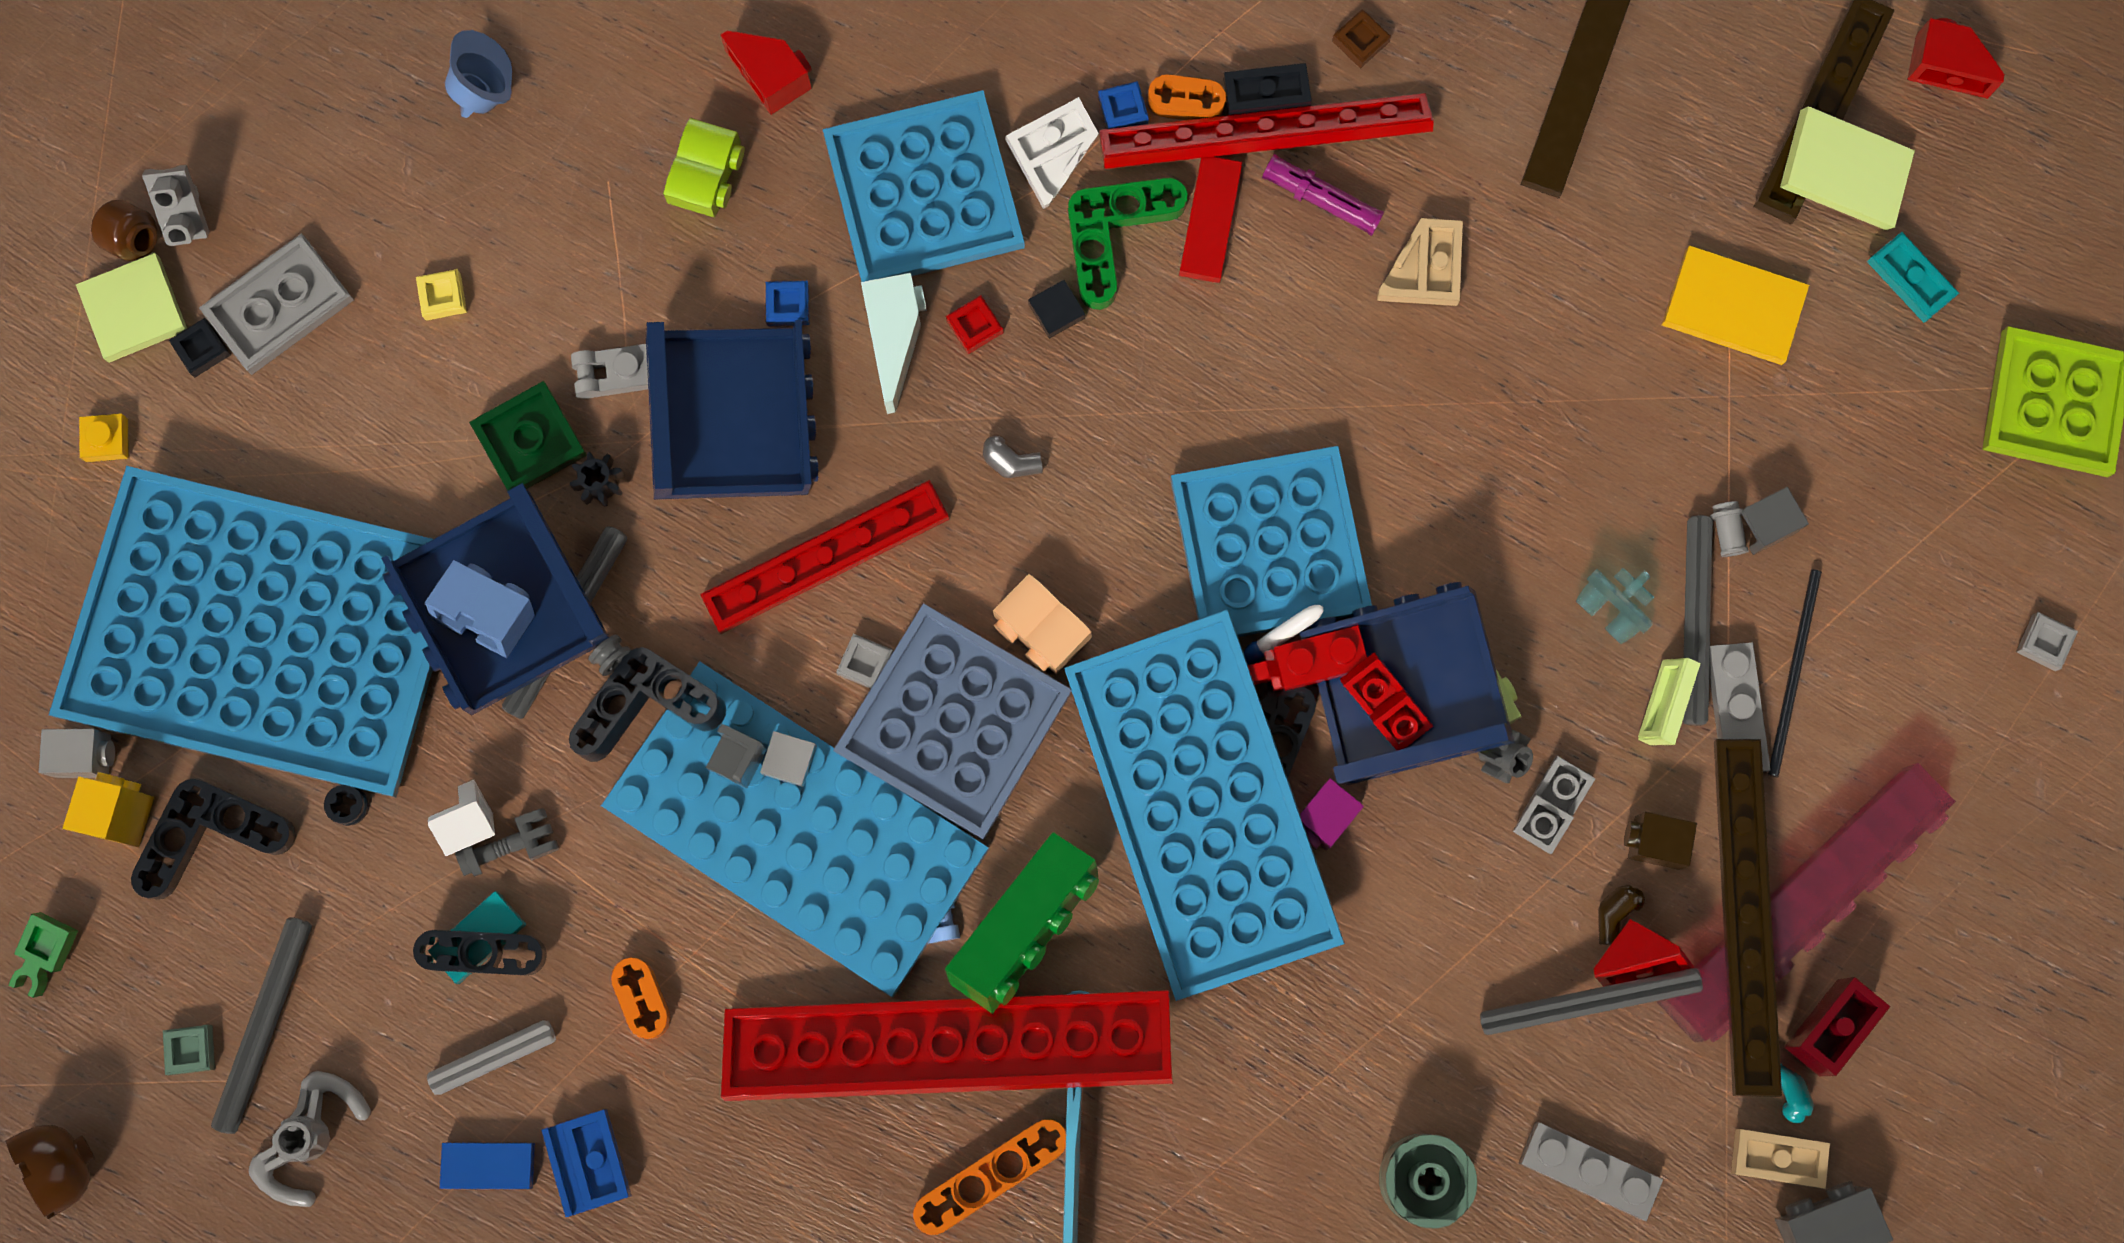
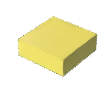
[416,269,467,321]

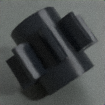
[569,452,625,507]

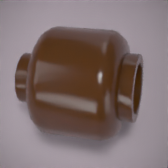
[91,199,157,261]

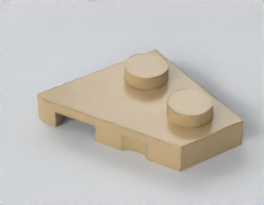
[1377,218,1463,306]

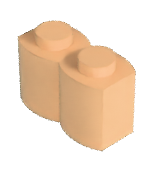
[993,574,1092,674]

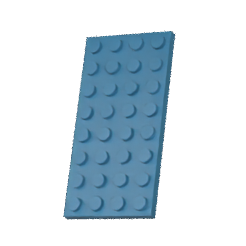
[1064,610,1345,1001]
[601,661,989,998]

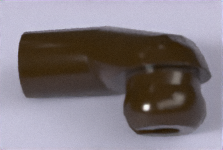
[1598,885,1645,945]

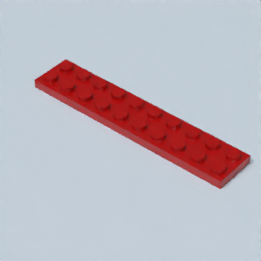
[721,990,1173,1101]

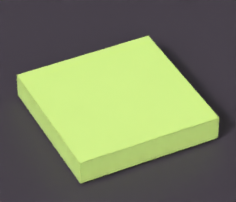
[76,253,187,363]

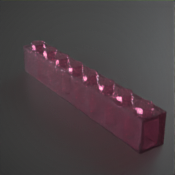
[1657,763,1956,1042]

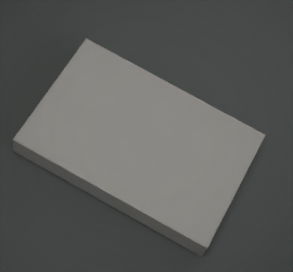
[199,233,354,375]

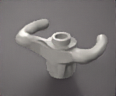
[248,1071,371,1207]

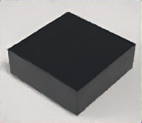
[1028,280,1085,339]
[169,318,231,378]

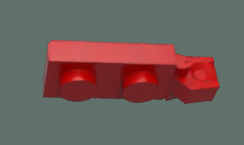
[1248,625,1367,691]

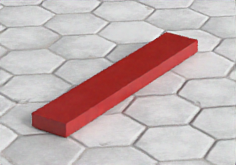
[700,480,949,634]

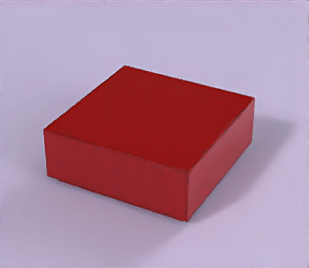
[946,295,1004,354]

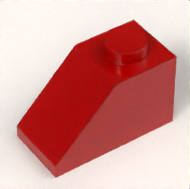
[1907,18,2005,99]
[720,30,812,115]

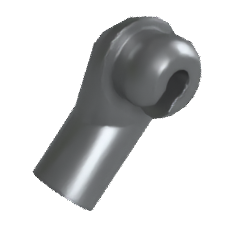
[983,436,1043,478]

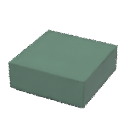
[163,1025,215,1075]

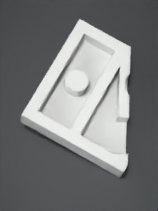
[1005,97,1099,209]

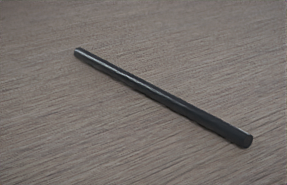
[1768,570,1822,778]

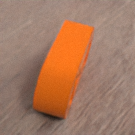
[1148,75,1226,120]
[611,957,671,1039]

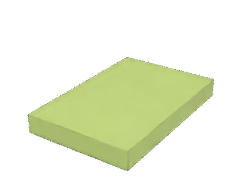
[1780,106,1915,230]

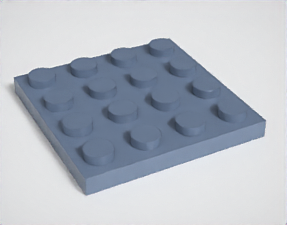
[833,603,1072,841]

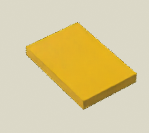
[1662,245,1809,365]

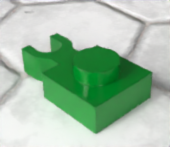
[8,912,78,998]

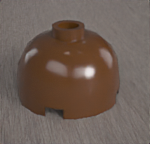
[6,1125,95,1219]

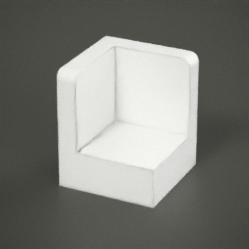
[428,780,495,856]

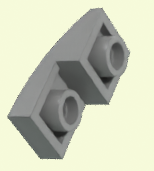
[1513,755,1595,854]

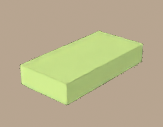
[1638,658,1701,745]

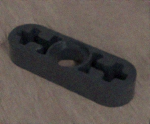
[413,930,547,976]

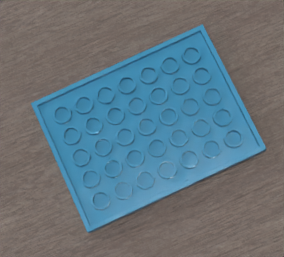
[49,466,433,798]

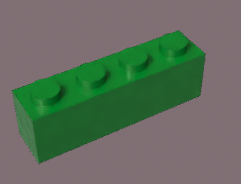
[945,832,1099,1014]

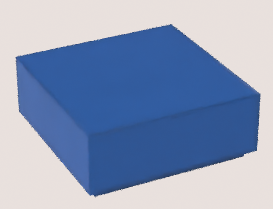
[1098,81,1149,129]
[766,280,810,326]

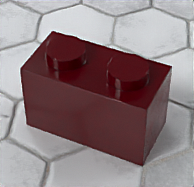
[1784,977,1891,1077]

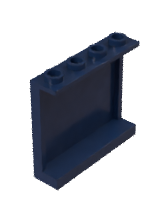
[646,320,818,500]
[381,483,609,716]
[1300,582,1515,786]

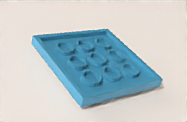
[823,90,1025,282]
[1170,446,1372,637]

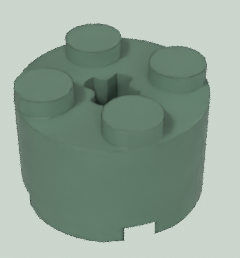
[1379,1134,1477,1228]

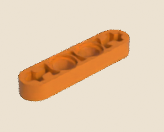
[913,1119,1066,1235]

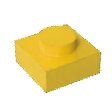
[79,413,129,462]

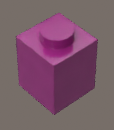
[1300,778,1364,851]

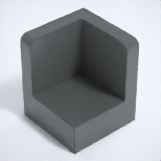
[1742,487,1809,555]
[706,723,767,788]

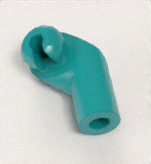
[1780,1064,1814,1123]

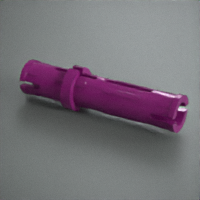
[1262,154,1385,236]

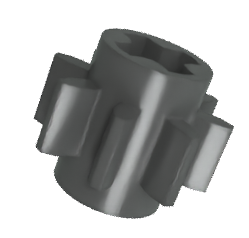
[1478,729,1533,784]

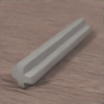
[427,1020,556,1095]

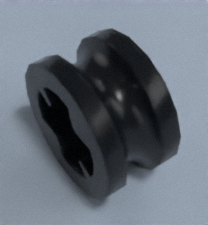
[324,785,369,826]

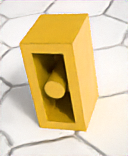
[62,772,154,847]

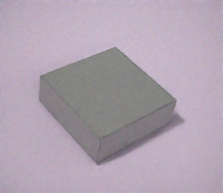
[2016,612,2078,671]
[836,633,893,689]
[760,731,817,787]

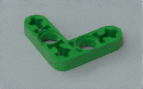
[1068,178,1188,310]

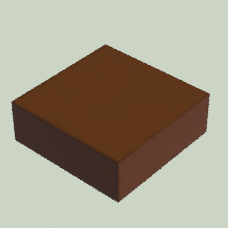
[1332,9,1391,69]

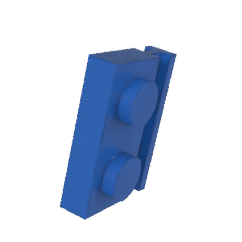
[541,1109,632,1217]

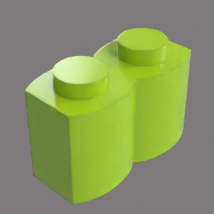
[663,118,745,218]

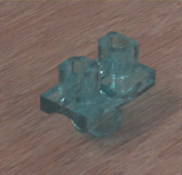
[1576,568,1654,644]

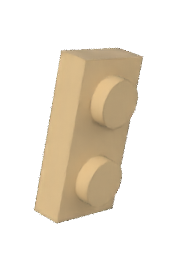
[1731,1129,1830,1189]

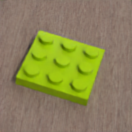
[1982,326,2124,478]

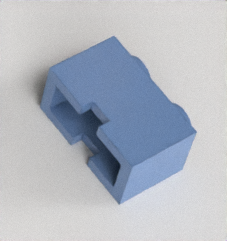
[425,560,535,658]

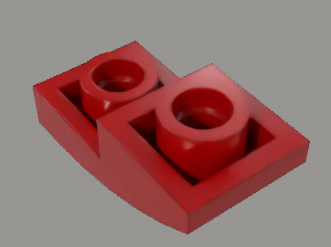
[1340,652,1433,751]

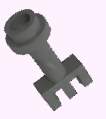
[455,808,560,877]

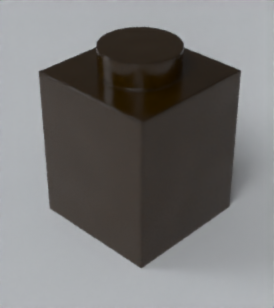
[1624,812,1697,870]

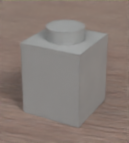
[38,729,115,778]

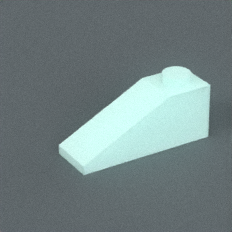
[861,273,927,414]

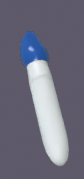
[1243,605,1324,664]

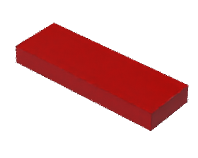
[1179,157,1242,283]

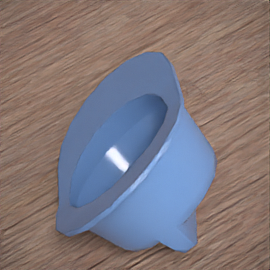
[445,30,512,118]

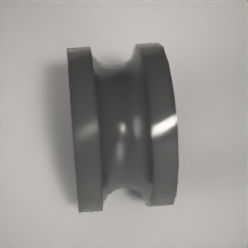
[588,634,631,676]

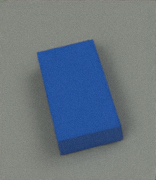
[440,1142,535,1189]

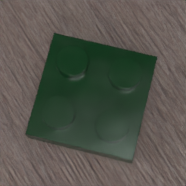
[469,381,587,491]

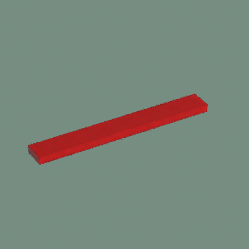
[1099,93,1434,169]

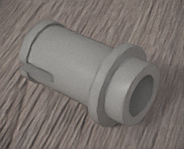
[1710,501,1749,557]

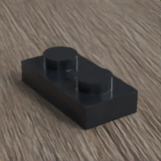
[1223,63,1312,115]

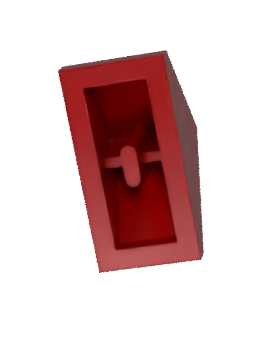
[1593,919,1695,987]

